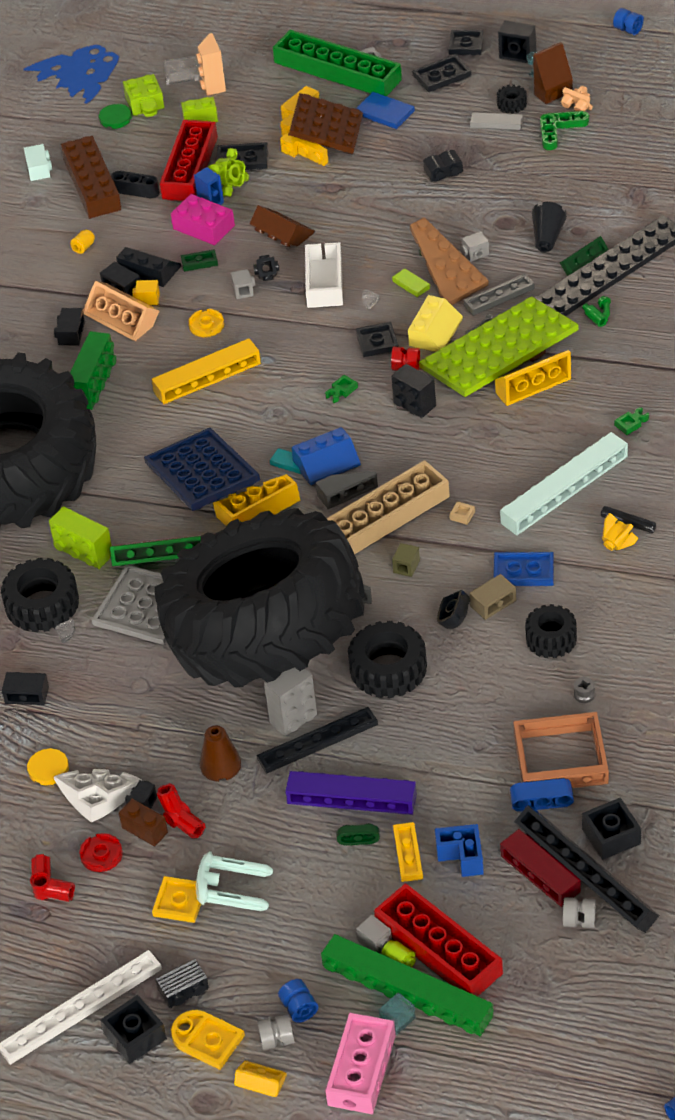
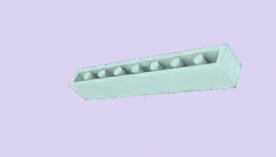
[500,432,628,535]

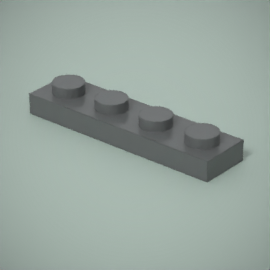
[464,274,535,316]

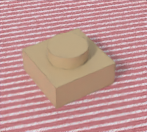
[449,501,475,525]

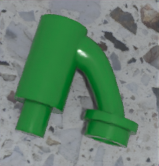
[582,296,611,327]

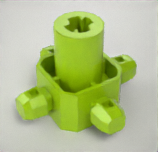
[208,148,249,197]

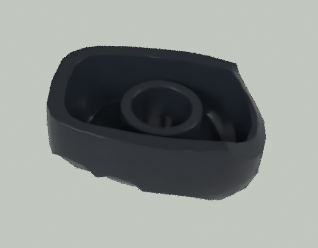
[437,590,471,629]

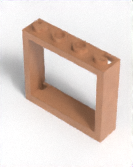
[513,712,609,788]

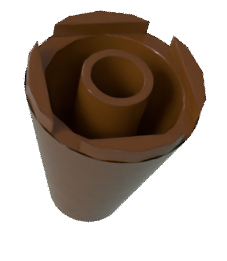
[199,725,241,781]

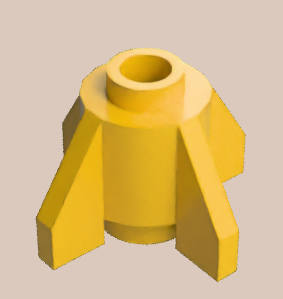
[602,513,638,551]

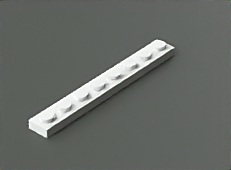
[0,950,162,1065]

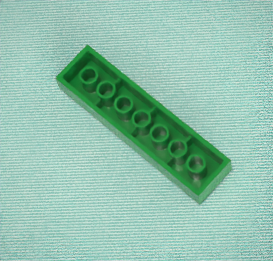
[273,30,402,96]

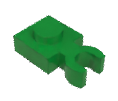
[325,375,358,403]
[614,407,649,435]

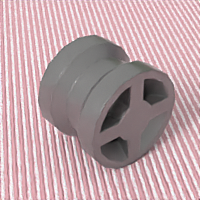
[574,677,595,703]

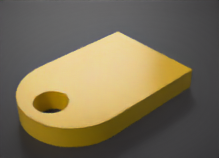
[171,1010,245,1070]

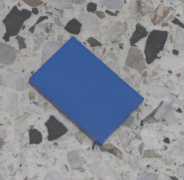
[356,92,415,129]
[494,552,554,586]

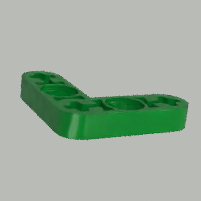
[540,111,589,150]

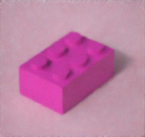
[171,194,235,245]

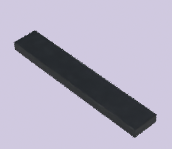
[257,707,378,774]

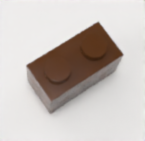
[119,799,168,847]

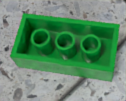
[70,331,116,410]

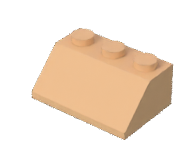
[196,33,226,96]

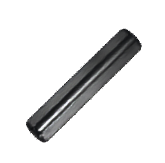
[601,506,656,533]

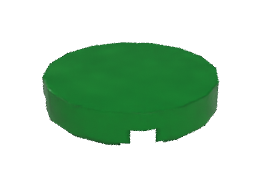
[99,104,132,129]

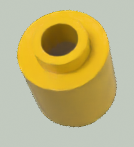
[70,229,95,254]

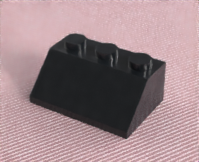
[116,247,181,287]

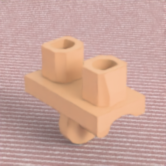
[561,86,593,111]

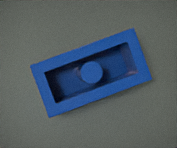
[194,167,224,205]

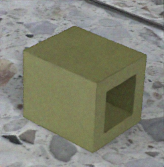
[392,543,420,577]

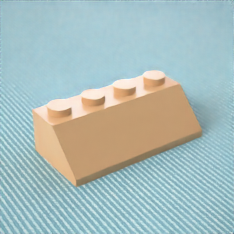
[83,281,159,341]

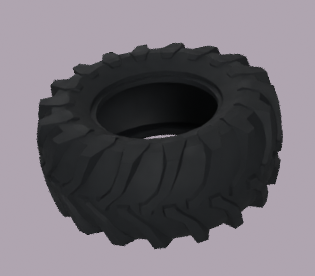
[0,352,96,528]
[154,508,365,687]

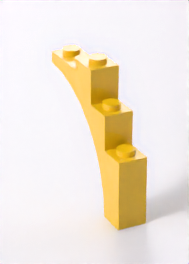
[280,86,329,166]

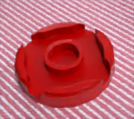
[79,833,123,872]

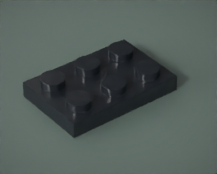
[412,54,472,92]
[217,142,268,170]

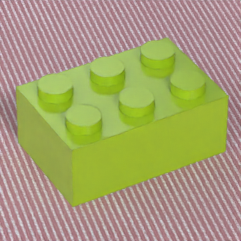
[49,506,112,569]

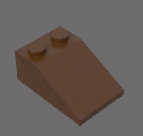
[533,42,573,104]

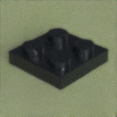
[449,30,484,56]
[356,322,399,357]

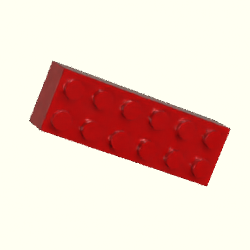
[160,120,218,201]
[374,883,503,996]

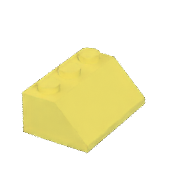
[408,295,463,352]

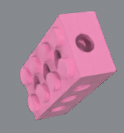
[326,1013,396,1114]

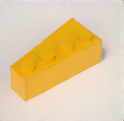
[213,474,301,526]

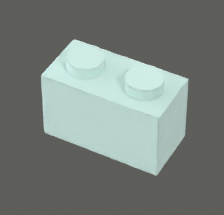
[24,144,52,181]

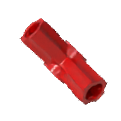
[157,783,206,839]
[30,854,75,902]

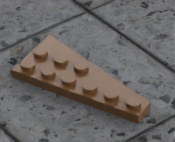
[410,217,489,305]

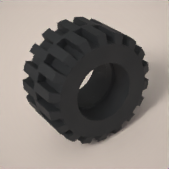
[525,604,577,659]

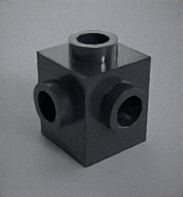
[253,255,279,281]

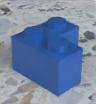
[435,824,484,877]

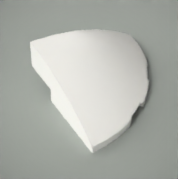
[54,769,142,822]

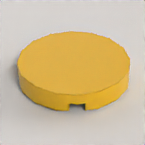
[189,309,224,337]
[27,748,69,786]

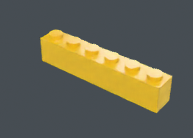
[151,338,261,405]

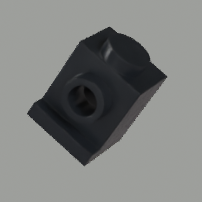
[125,780,157,809]

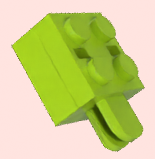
[123,74,164,117]

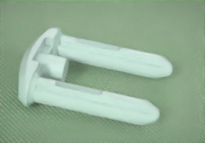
[196,851,273,911]

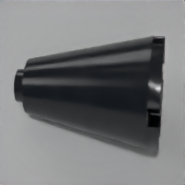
[532,202,567,252]

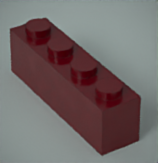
[500,829,581,908]

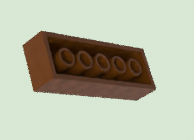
[61,135,122,219]

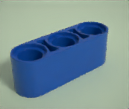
[510,778,574,812]

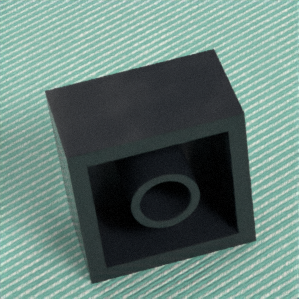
[498,20,536,64]
[391,364,436,418]
[582,797,641,860]
[100,995,167,1064]

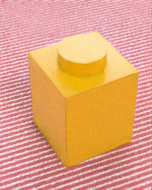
[133,280,160,305]

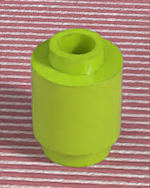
[382,940,416,967]

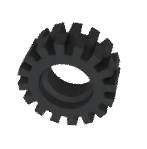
[497,84,527,114]

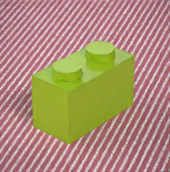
[181,97,218,122]

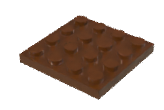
[288,93,363,154]

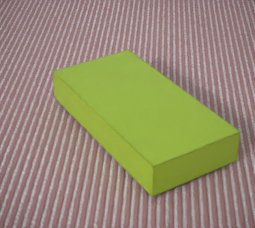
[392,269,430,297]

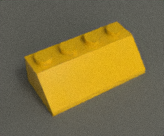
[495,350,571,406]

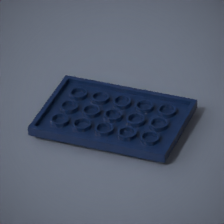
[144,427,261,511]

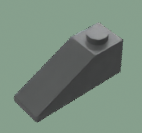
[315,471,378,509]

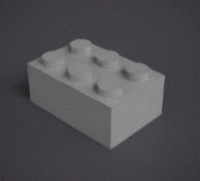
[264,668,317,737]

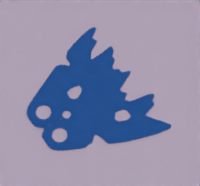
[23,45,119,104]

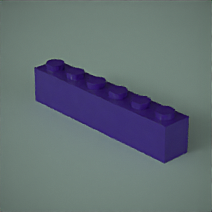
[286,771,417,815]

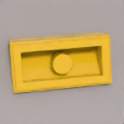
[234,1061,287,1097]

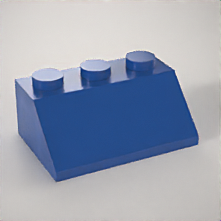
[292,427,361,486]

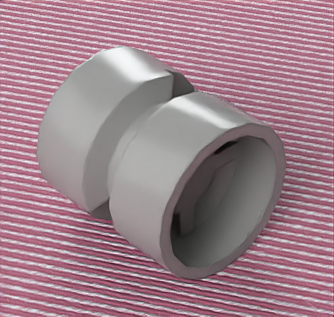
[563,897,596,928]
[257,1014,294,1050]

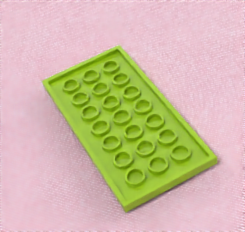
[419,296,579,397]

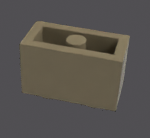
[469,574,516,620]

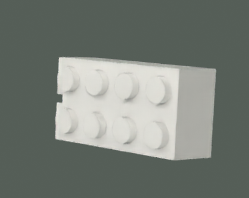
[305,242,343,308]

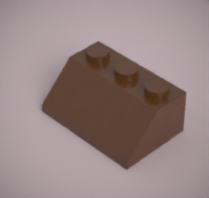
[250,205,315,247]

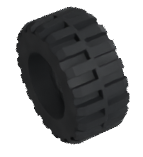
[1,558,79,632]
[348,621,427,698]

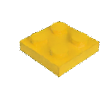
[152,876,201,923]

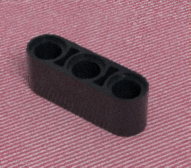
[111,171,160,199]

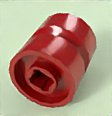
[391,347,420,370]

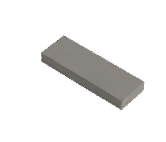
[470,112,522,130]

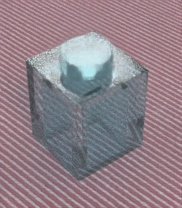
[379,993,416,1035]

